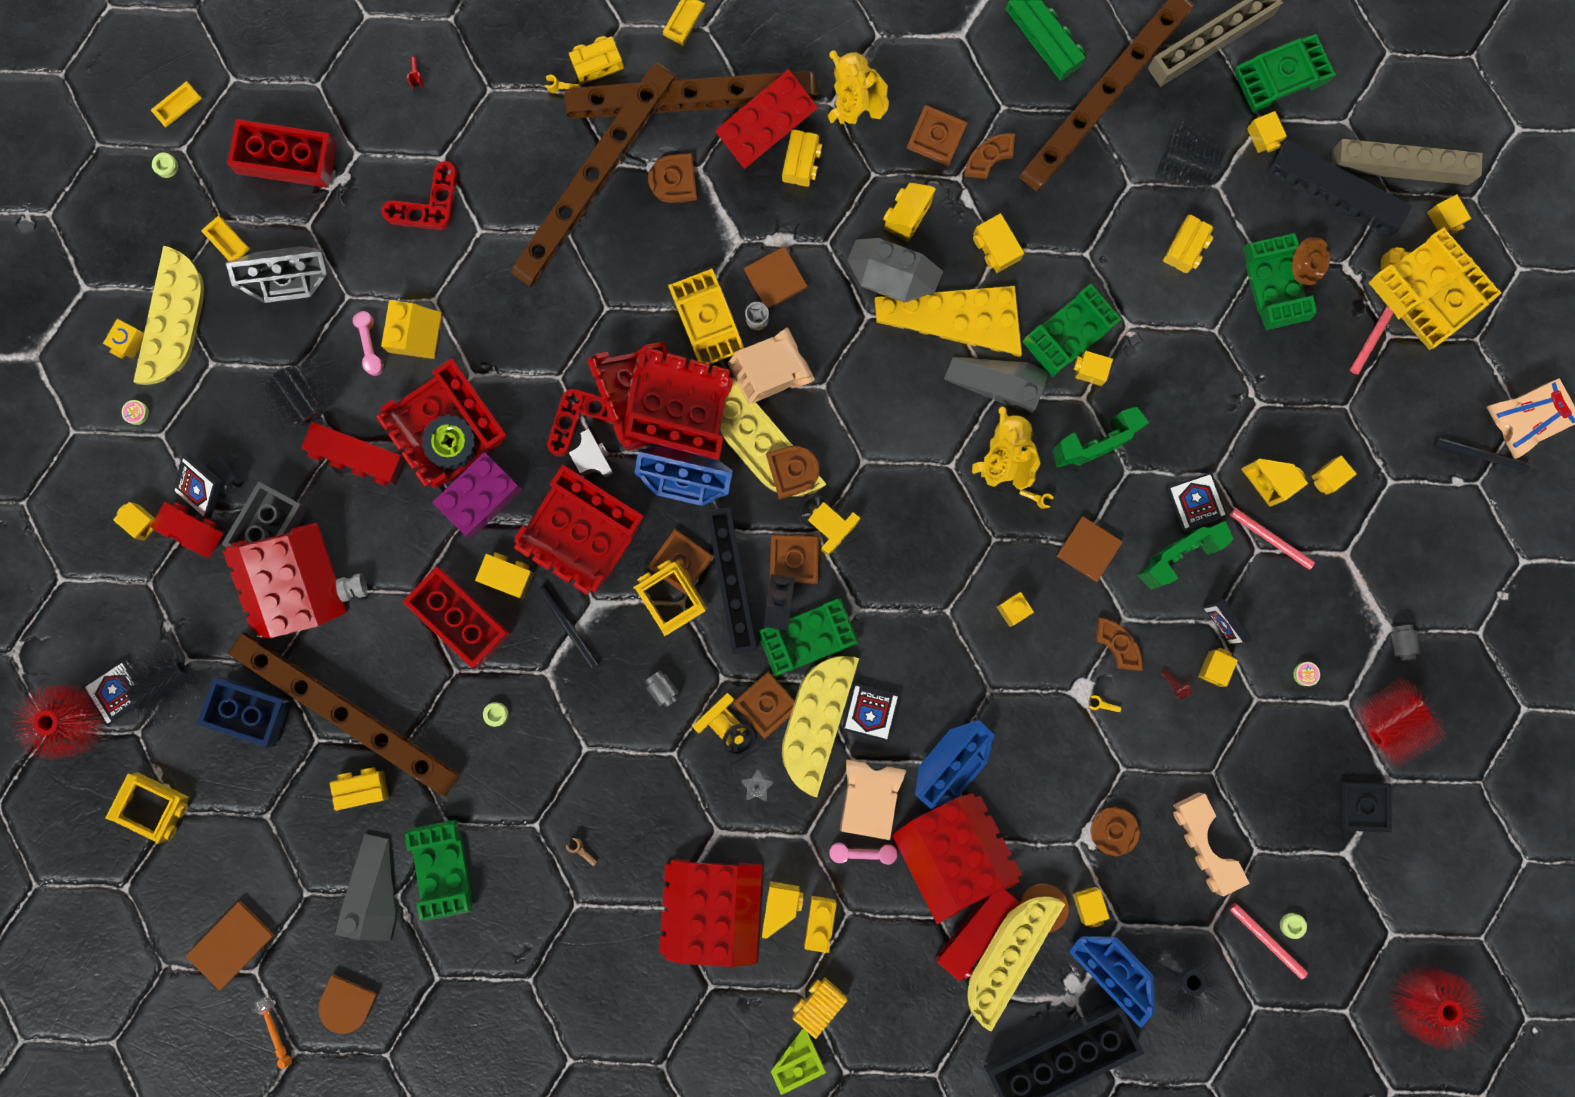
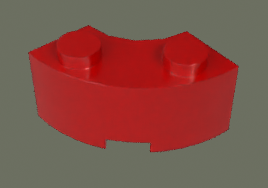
[151,502,223,558]

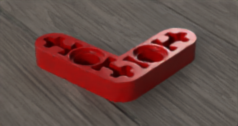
[381,161,457,230]
[547,389,614,457]

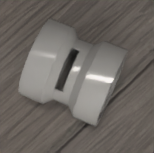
[745,302,769,330]
[336,573,368,602]

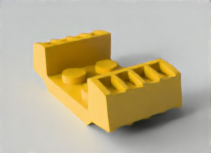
[1369,227,1475,319]
[1402,257,1501,350]
[668,269,744,365]

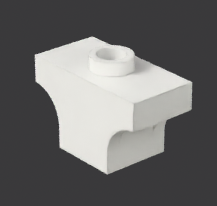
[569,429,614,478]

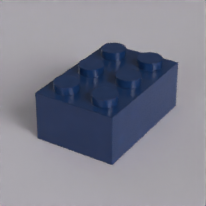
[197,678,292,747]

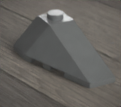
[944,357,1049,415]
[335,834,397,941]

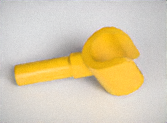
[545,75,579,93]
[1019,489,1054,509]
[1088,695,1121,713]

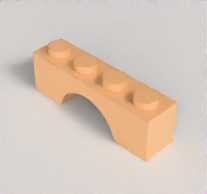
[1173,792,1250,897]

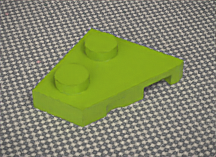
[771,1028,826,1095]

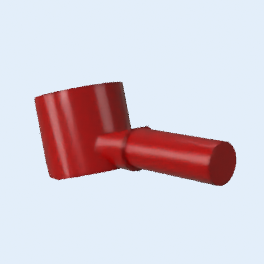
[407,57,424,89]

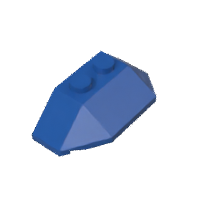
[635,446,733,506]
[915,720,995,810]
[1070,936,1155,1028]

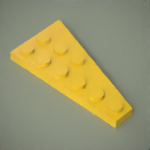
[874,286,1022,357]

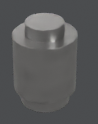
[1391,625,1420,661]
[645,670,679,708]

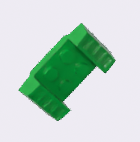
[1234,34,1336,114]
[1243,233,1316,330]
[1022,284,1122,377]
[1052,407,1149,468]
[1138,521,1233,589]
[757,598,859,677]
[405,819,473,921]

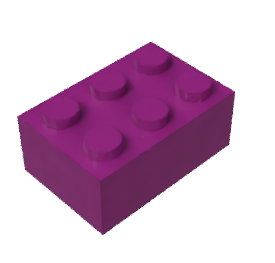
[432,452,522,539]

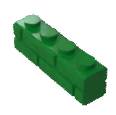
[1005,0,1086,81]

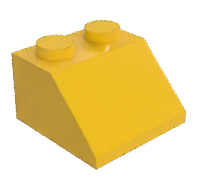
[883,183,936,243]
[381,300,442,359]
[1242,459,1308,507]
[762,881,803,938]

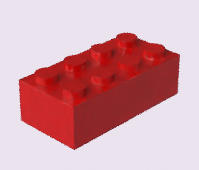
[715,69,818,169]
[227,119,337,188]
[403,567,511,669]

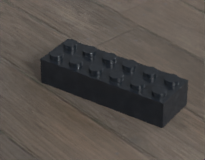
[984,1001,1144,1097]

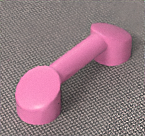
[352,311,384,376]
[829,842,897,865]

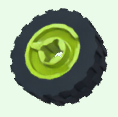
[422,415,478,470]

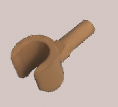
[566,838,597,866]

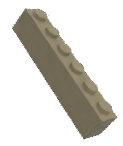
[1148,0,1283,87]
[1331,139,1483,185]

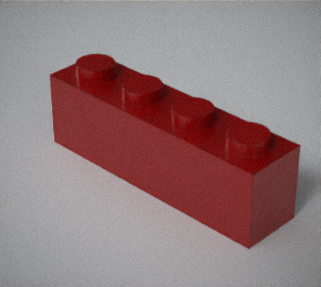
[301,422,406,487]
[935,890,1021,981]

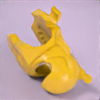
[828,51,889,124]
[972,407,1041,490]

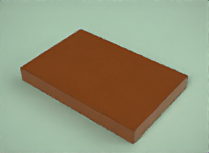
[185,901,275,991]

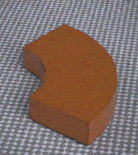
[964,133,1015,179]
[1095,617,1142,671]

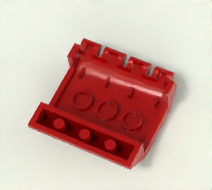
[588,341,668,451]
[623,347,733,460]
[376,358,507,488]
[514,465,644,595]
[223,522,347,638]
[892,793,1022,924]
[659,859,763,967]

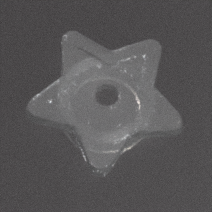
[741,770,773,801]

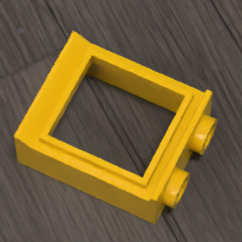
[634,559,708,636]
[105,773,190,844]

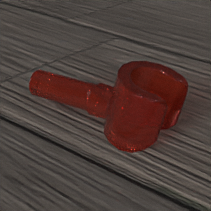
[1161,670,1192,699]

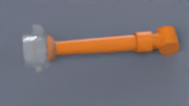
[252,996,292,1069]

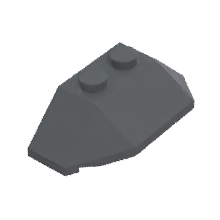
[847,238,943,303]
[226,246,328,303]

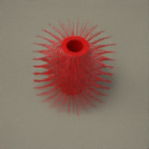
[1355,678,1446,768]
[11,684,108,760]
[1388,965,1484,1051]

